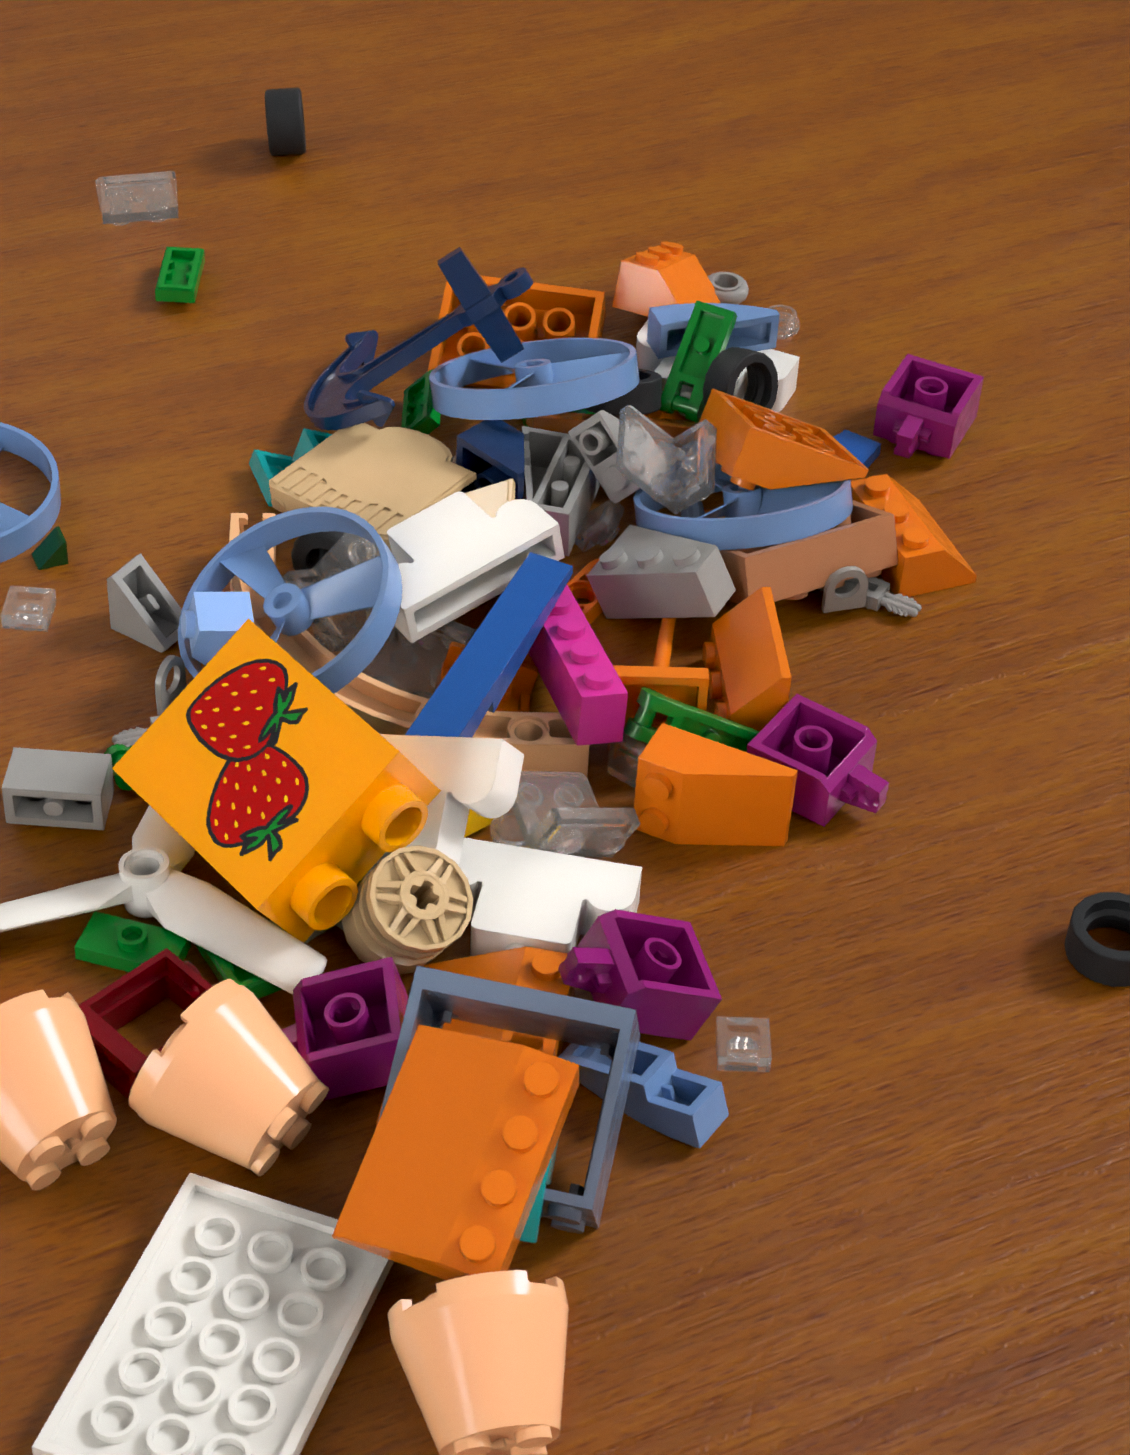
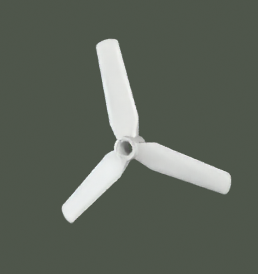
[0,805,327,994]

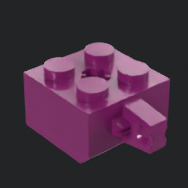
[873,354,984,459]
[747,694,889,827]
[558,909,722,1041]
[281,956,408,1101]

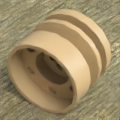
[342,845,473,975]

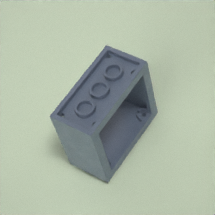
[377,966,640,1234]

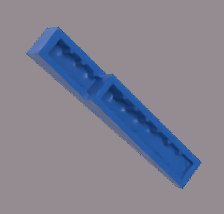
[405,552,573,738]

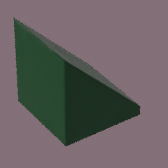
[31,526,69,570]

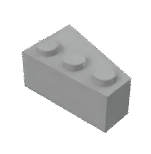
[522,426,601,556]
[587,525,736,619]

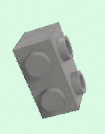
[2,747,114,830]

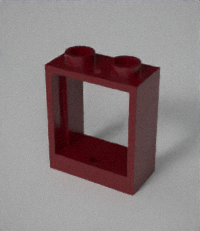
[79,948,213,1100]

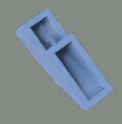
[647,303,780,359]
[559,1042,729,1149]

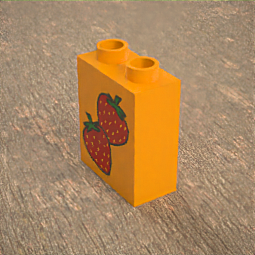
[112,619,441,943]

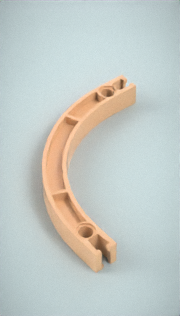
[229,513,590,779]

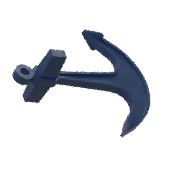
[304,247,533,431]

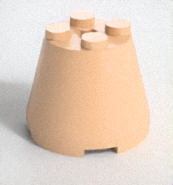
[128,978,329,1176]
[0,989,117,1191]
[388,1270,569,1455]

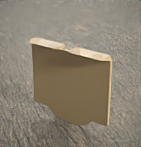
[269,423,477,556]

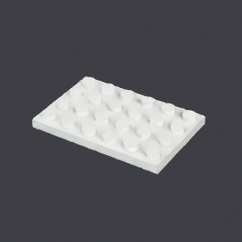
[32,1173,394,1455]

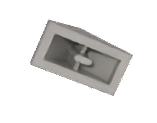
[107,553,182,653]

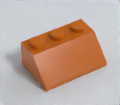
[612,241,721,317]
[851,474,977,597]
[702,587,792,731]

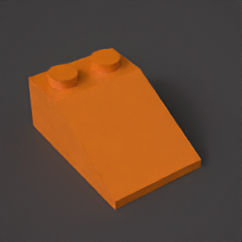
[632,723,798,847]

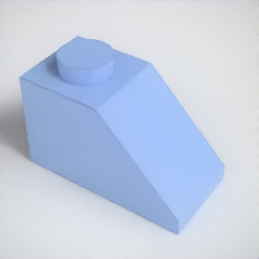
[181,592,254,666]

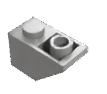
[568,409,667,505]

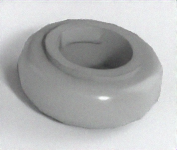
[708,272,749,305]

